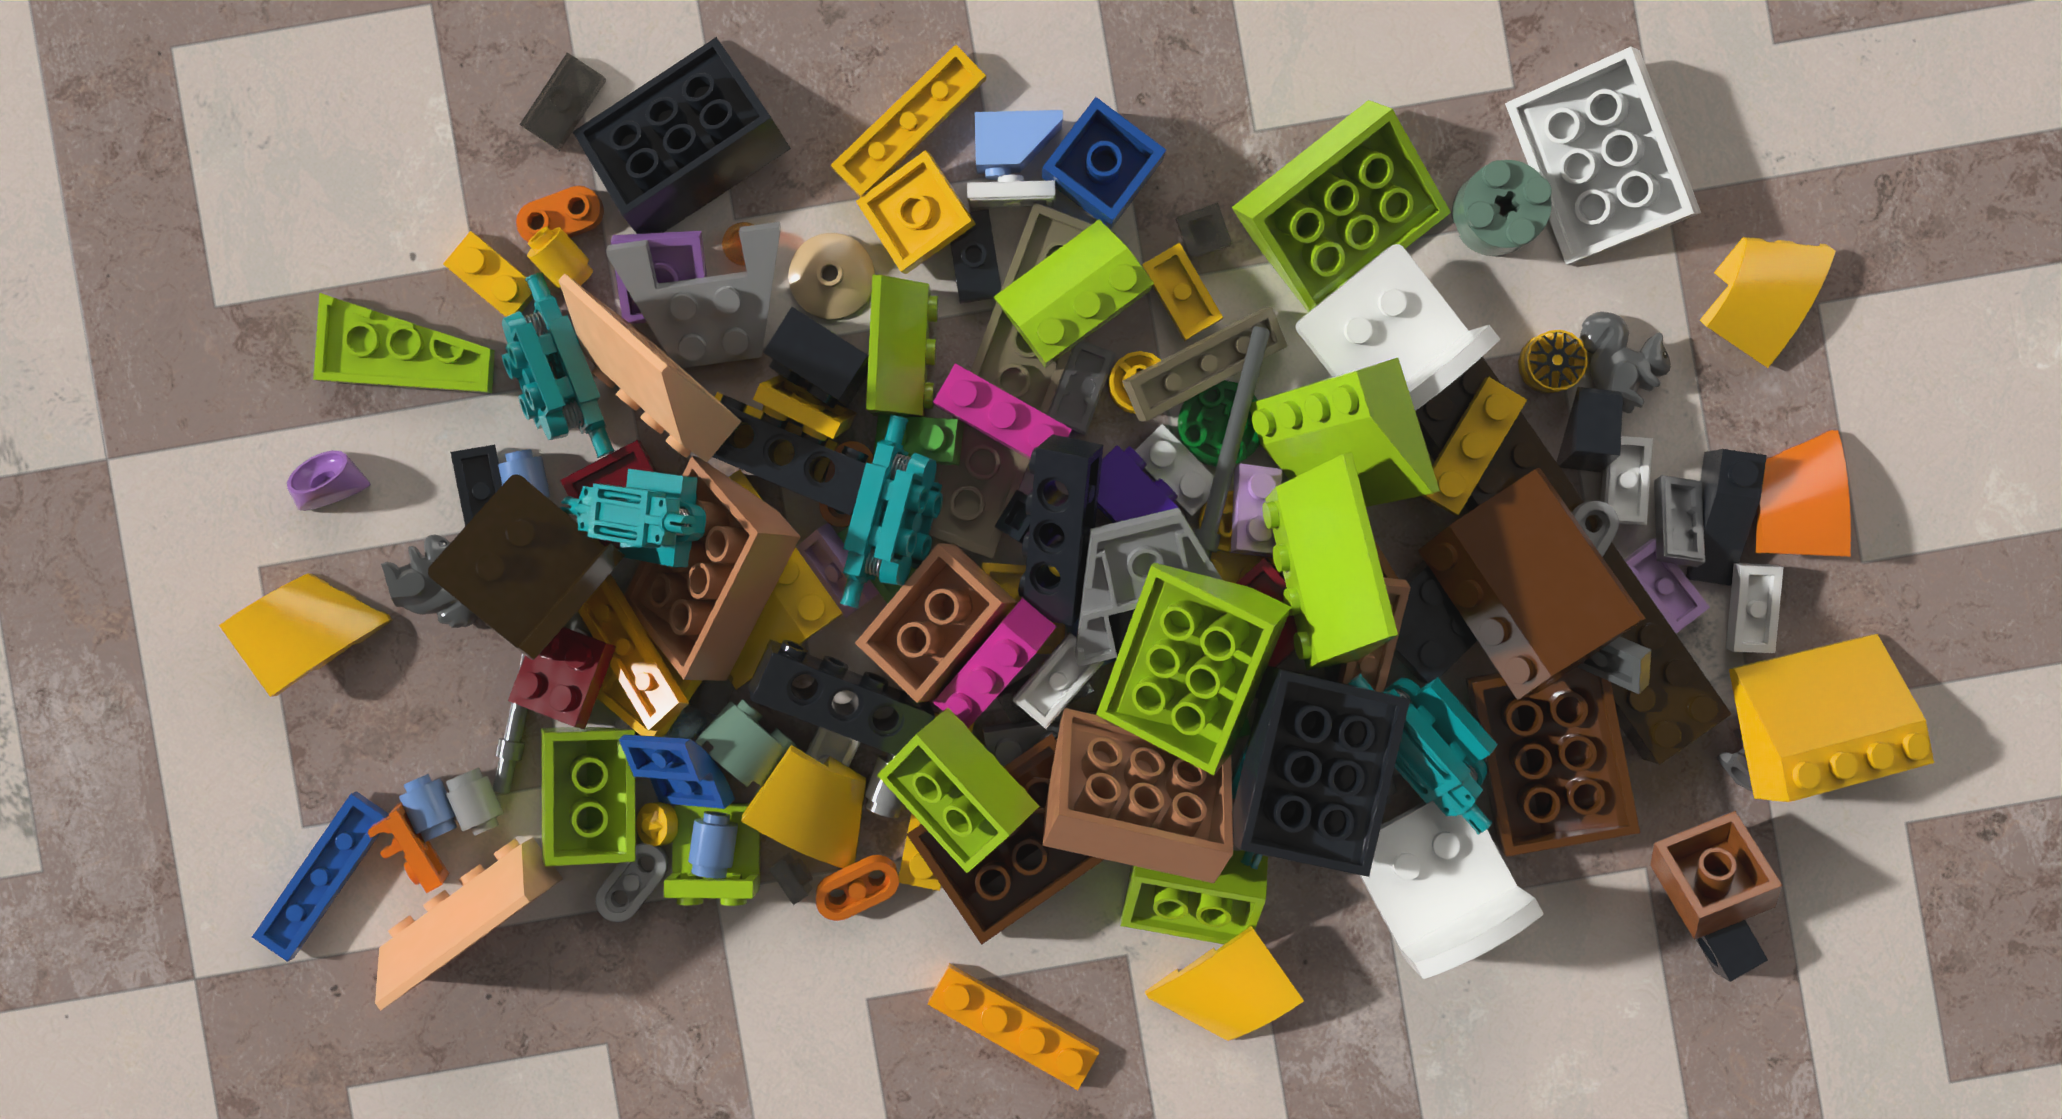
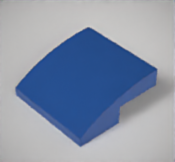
[619,735,735,809]

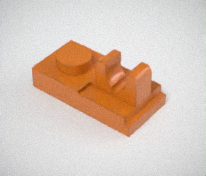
[368,803,449,893]

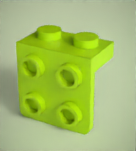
[664,803,761,906]

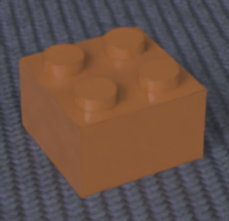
[1650,811,1783,940]

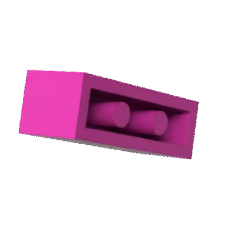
[933,363,1072,460]
[933,598,1057,729]

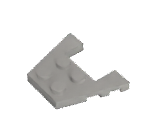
[606,222,781,368]
[1075,508,1223,667]

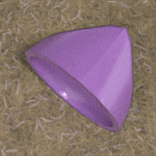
[287,450,371,511]

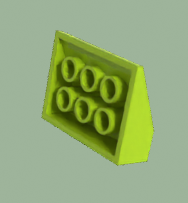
[1232,100,1451,312]
[1250,357,1440,507]
[1262,452,1398,670]
[1096,562,1292,775]

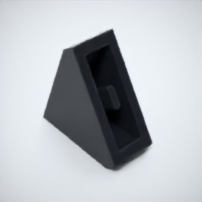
[1557,387,1623,472]

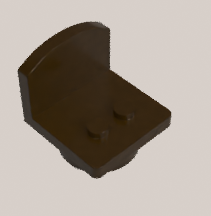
[428,474,625,660]

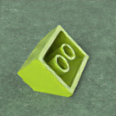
[994,219,1154,368]
[866,274,938,417]
[877,708,1039,873]
[541,727,635,866]
[1121,850,1268,944]

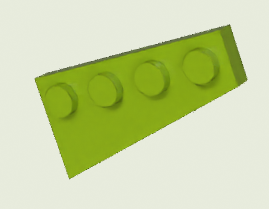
[313,293,495,393]

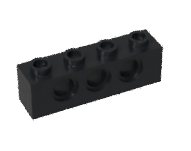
[712,394,869,516]
[1018,434,1104,626]
[749,639,935,756]

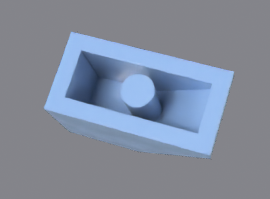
[975,110,1063,180]

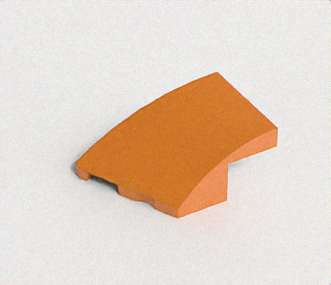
[1756,430,1851,557]

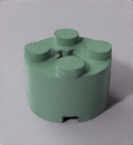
[1452,160,1552,256]
[695,699,796,794]

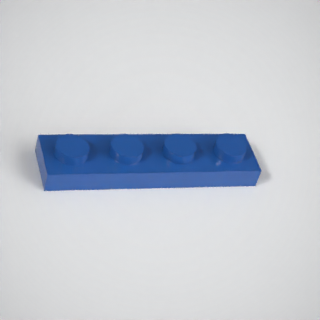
[252,792,389,962]

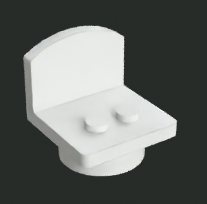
[1296,244,1500,411]
[1360,801,1544,979]

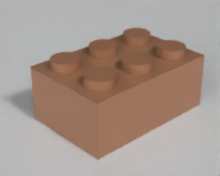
[855,543,1018,703]

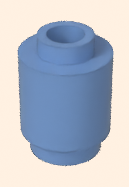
[498,449,550,498]
[399,774,457,842]
[688,811,738,878]

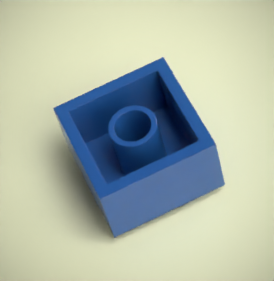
[1042,97,1166,230]

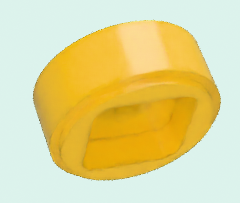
[636,802,678,847]

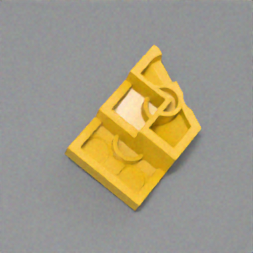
[1700,237,1836,368]
[219,573,393,697]
[741,745,866,868]
[1145,926,1304,1041]

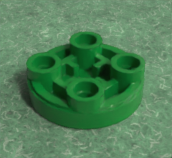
[1177,380,1260,467]

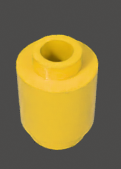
[527,227,593,288]

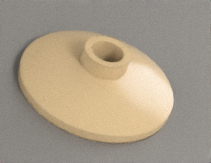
[788,233,875,320]

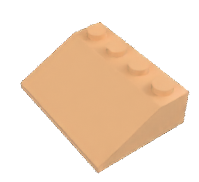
[559,273,742,462]
[375,837,563,1011]

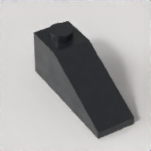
[1686,449,1767,586]

